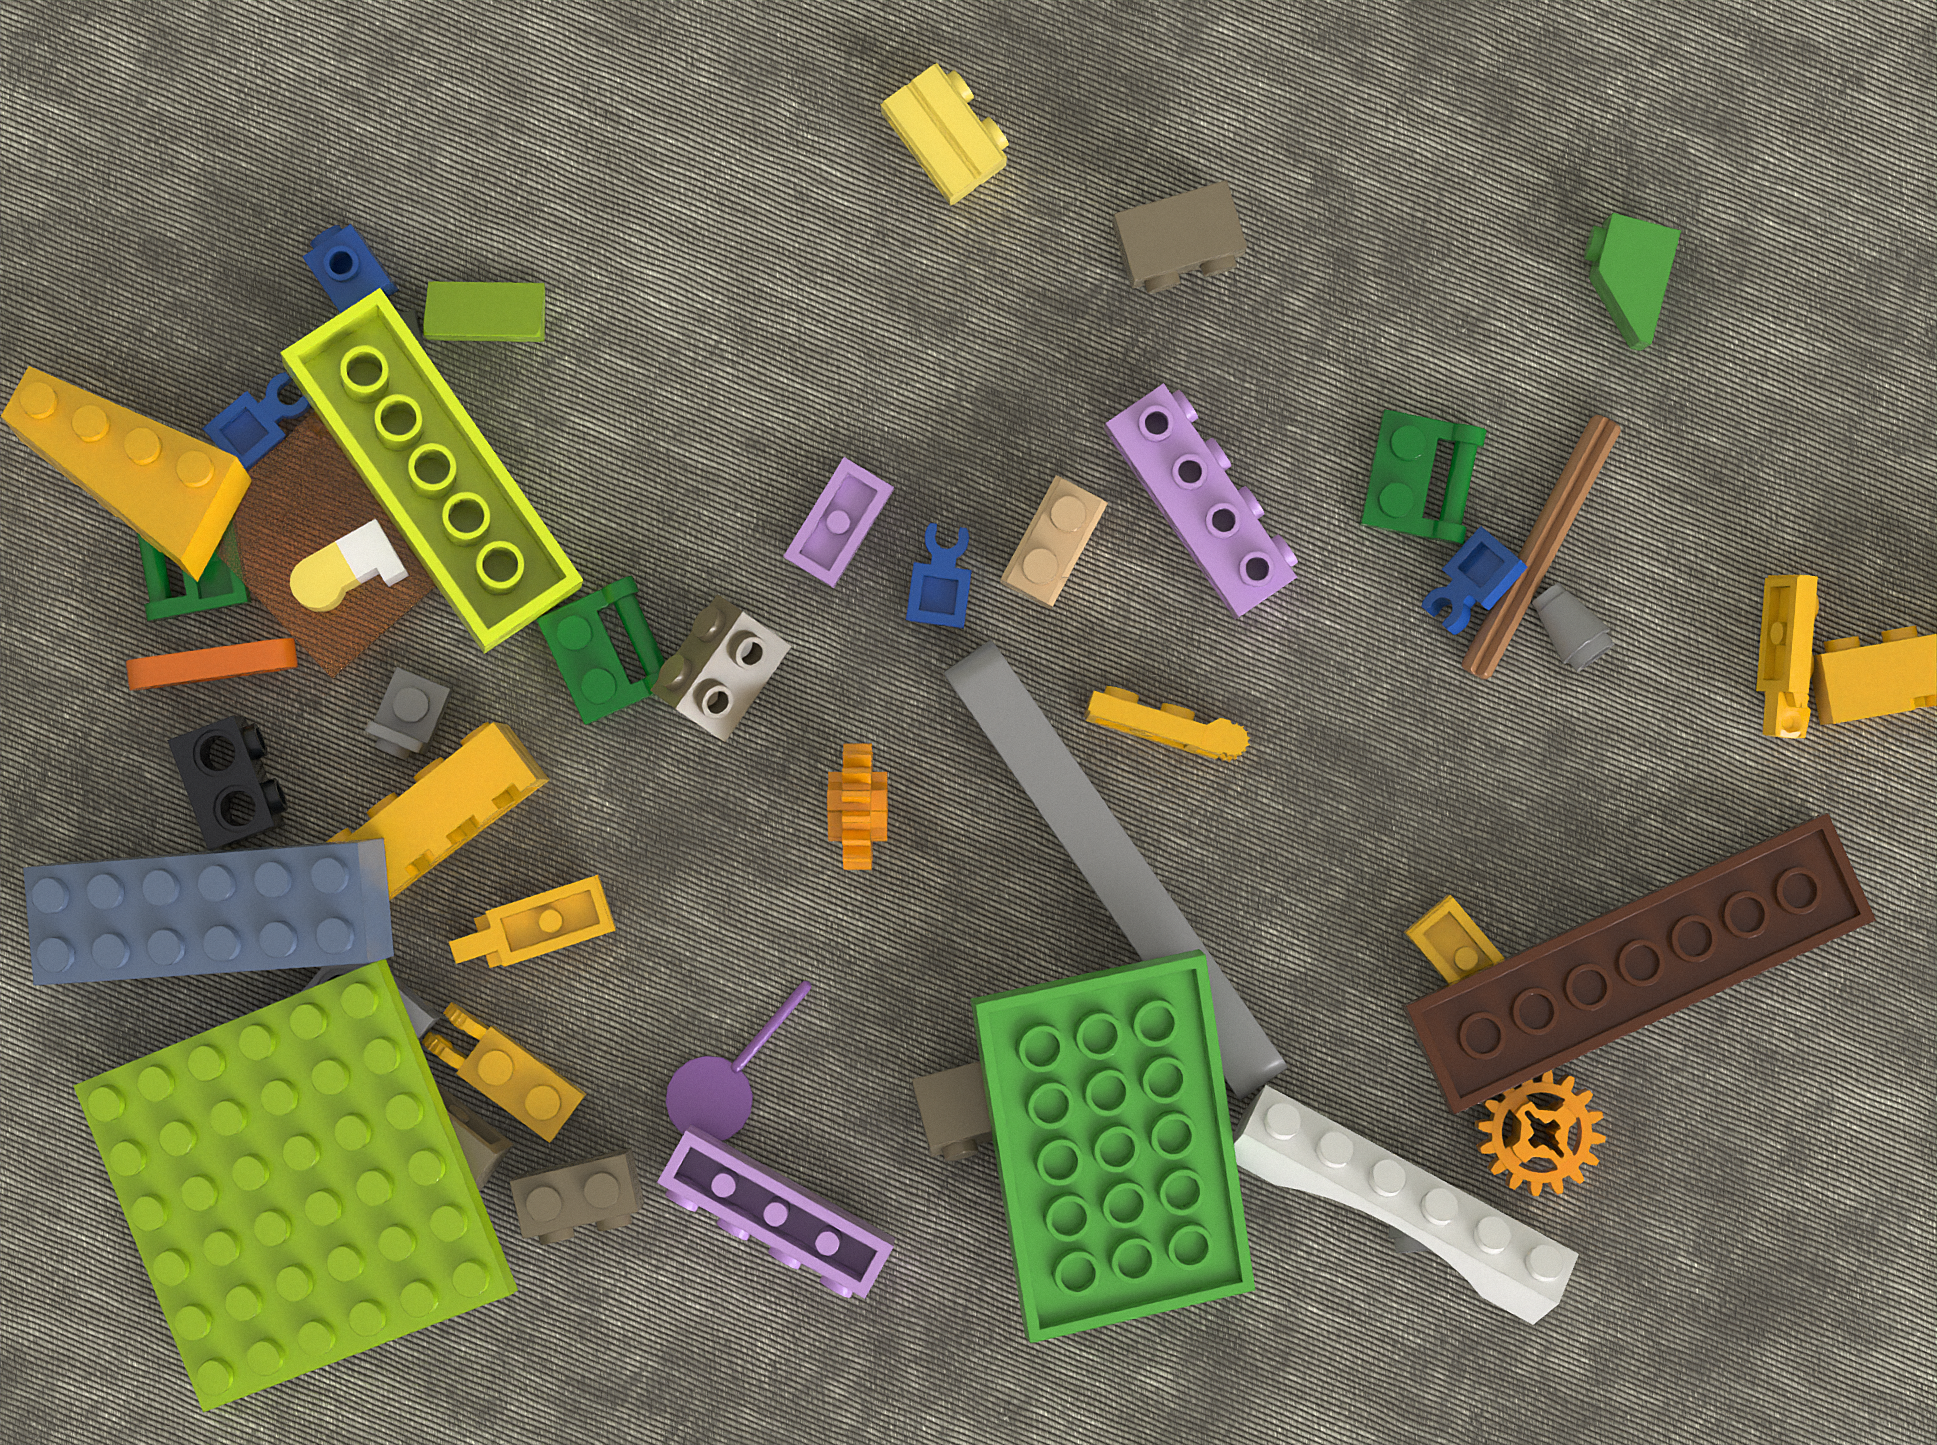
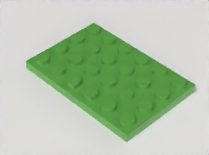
[970,949,1255,1343]

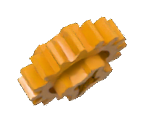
[827,743,888,870]
[1475,1070,1606,1196]

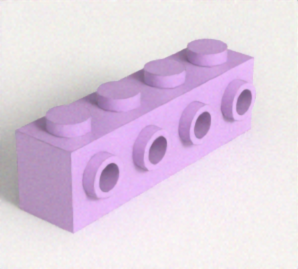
[1104,383,1298,620]
[657,1124,895,1299]

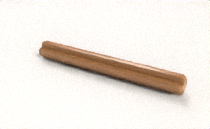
[1462,414,1621,680]

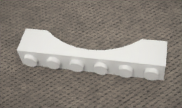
[1233,1085,1579,1325]

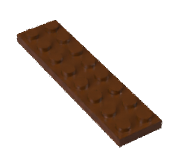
[1402,813,1876,1115]

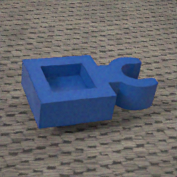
[202,372,311,472]
[906,523,972,629]
[1421,526,1528,635]

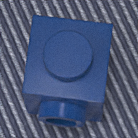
[302,224,399,313]

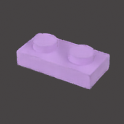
[783,457,894,588]

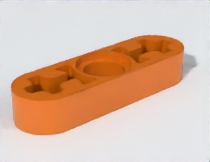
[125,638,298,691]

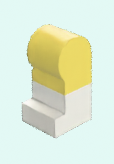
[290,519,409,612]

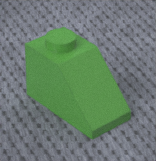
[1584,213,1681,351]

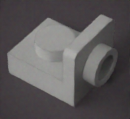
[365,667,453,760]

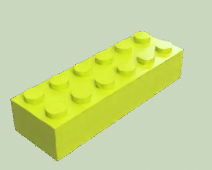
[280,288,583,654]

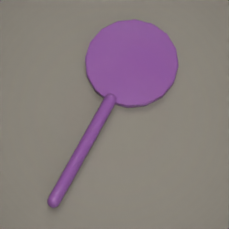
[666,981,811,1141]

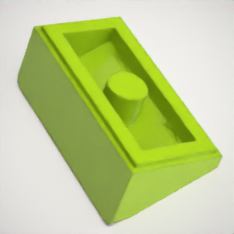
[423,281,545,342]

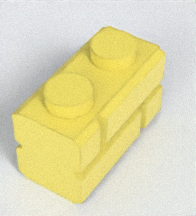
[880,63,1009,206]

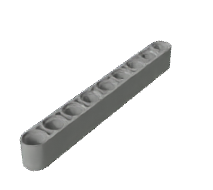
[943,639,1288,1101]

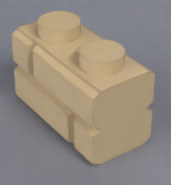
[1000,475,1108,610]

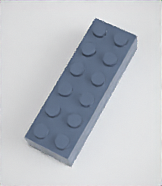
[23,838,394,986]

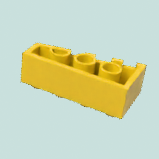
[1,366,252,582]
[1811,625,1937,725]
[326,722,550,901]

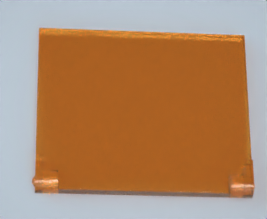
[214,412,437,679]

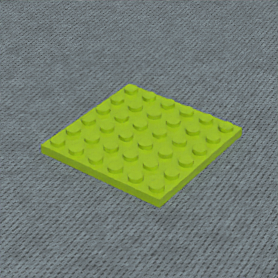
[73,959,518,1412]

